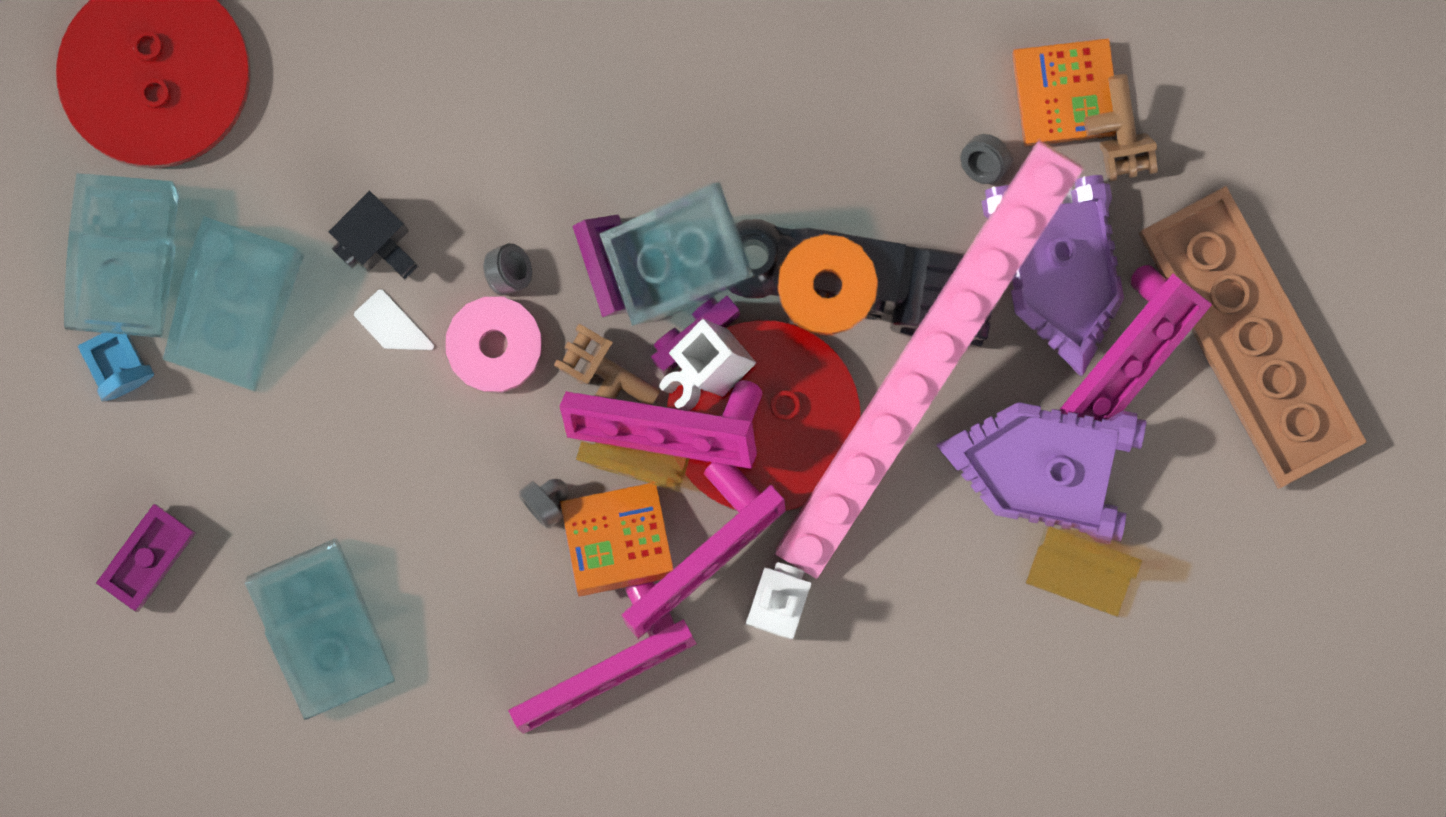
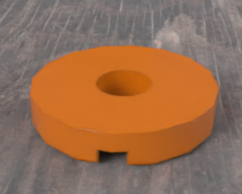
[778,234,878,336]

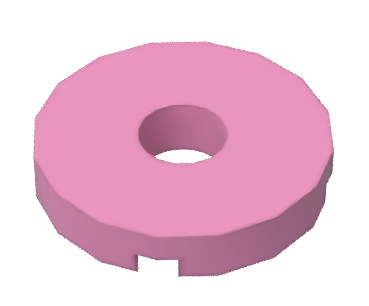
[446,297,542,393]

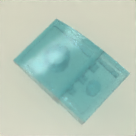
[64,173,179,338]
[245,538,395,720]

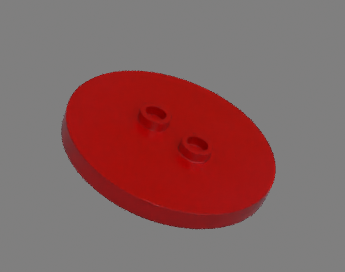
[56,0,251,168]
[667,320,861,512]

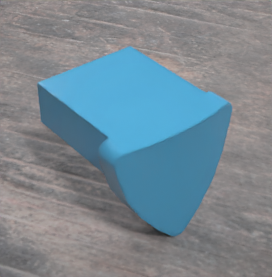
[78,324,154,401]

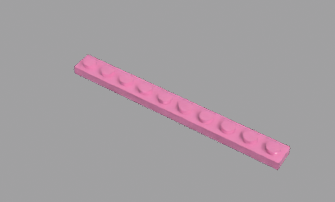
[775,140,1083,579]

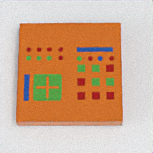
[1012,38,1117,147]
[560,482,673,597]

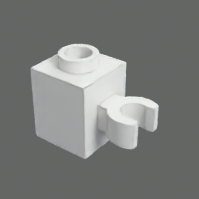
[659,319,756,411]
[746,562,811,640]

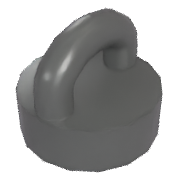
[960,134,1013,184]
[483,243,532,295]
[519,479,569,529]

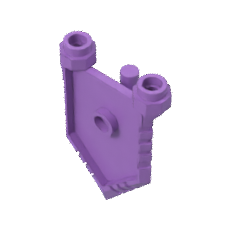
[981,175,1124,376]
[936,402,1146,545]

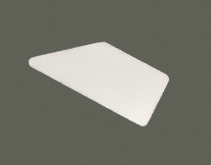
[354,289,434,350]

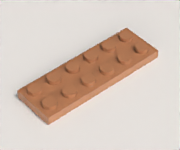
[1139,186,1367,489]

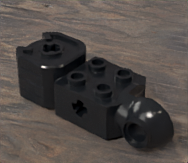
[713,219,993,347]

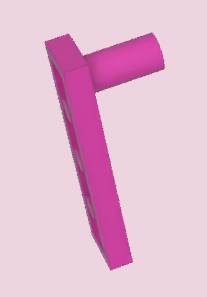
[1059,265,1212,422]
[559,380,762,468]
[621,462,786,639]
[508,581,697,734]

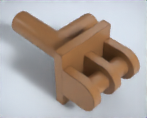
[1084,74,1158,182]
[554,324,660,405]

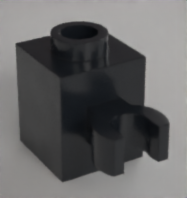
[328,190,418,280]

